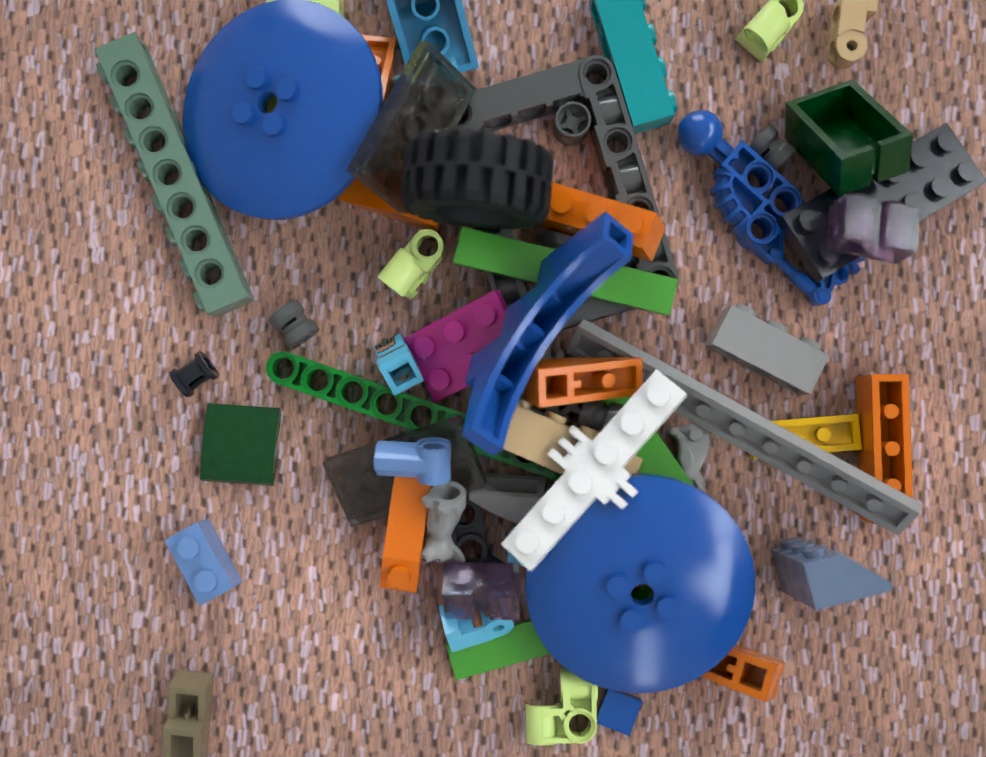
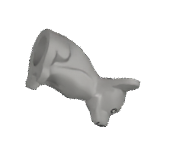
[668,423,711,493]
[421,481,467,564]

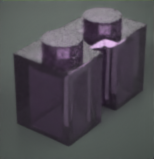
[826,193,919,264]
[441,562,521,620]

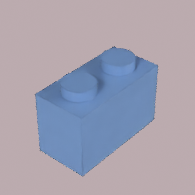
[164,518,243,606]

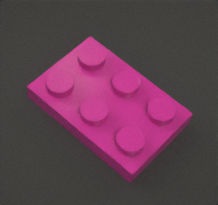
[404,290,508,403]

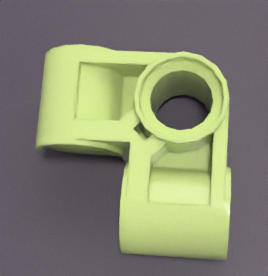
[735,0,804,63]
[377,229,447,299]
[525,668,598,745]

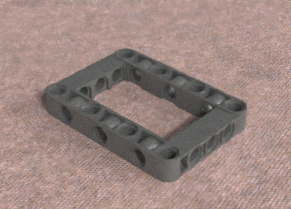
[440,55,679,331]

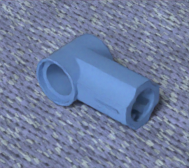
[374,437,451,486]

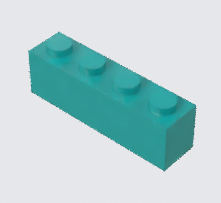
[589,0,677,134]

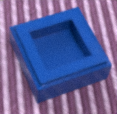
[597,689,642,736]

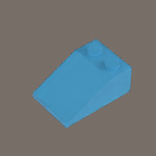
[386,0,479,73]

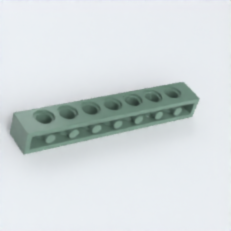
[95,32,255,317]

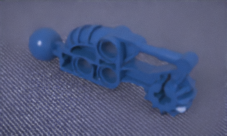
[678,110,867,307]

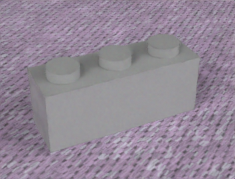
[705,304,830,395]

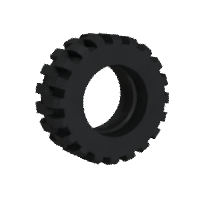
[401,129,554,230]

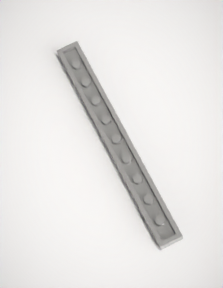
[566,319,922,536]

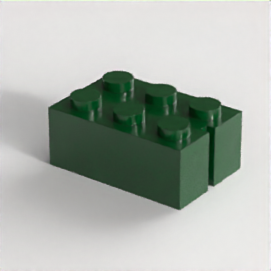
[785,79,914,196]

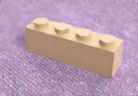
[503,398,643,474]

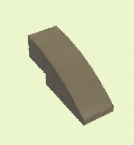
[163,670,214,757]

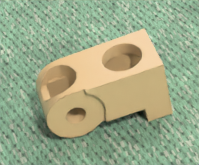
[828,0,878,69]

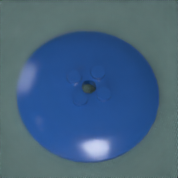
[183,0,383,220]
[525,474,755,693]

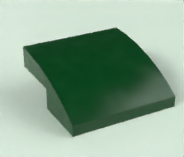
[200,403,282,486]

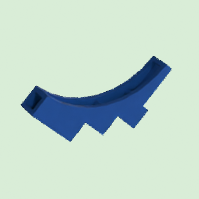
[462,211,633,456]

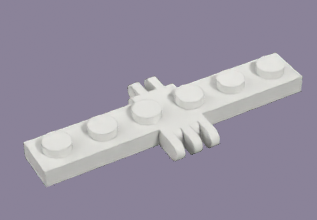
[501,369,687,571]

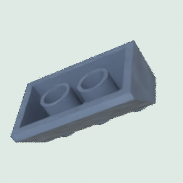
[771,537,893,610]

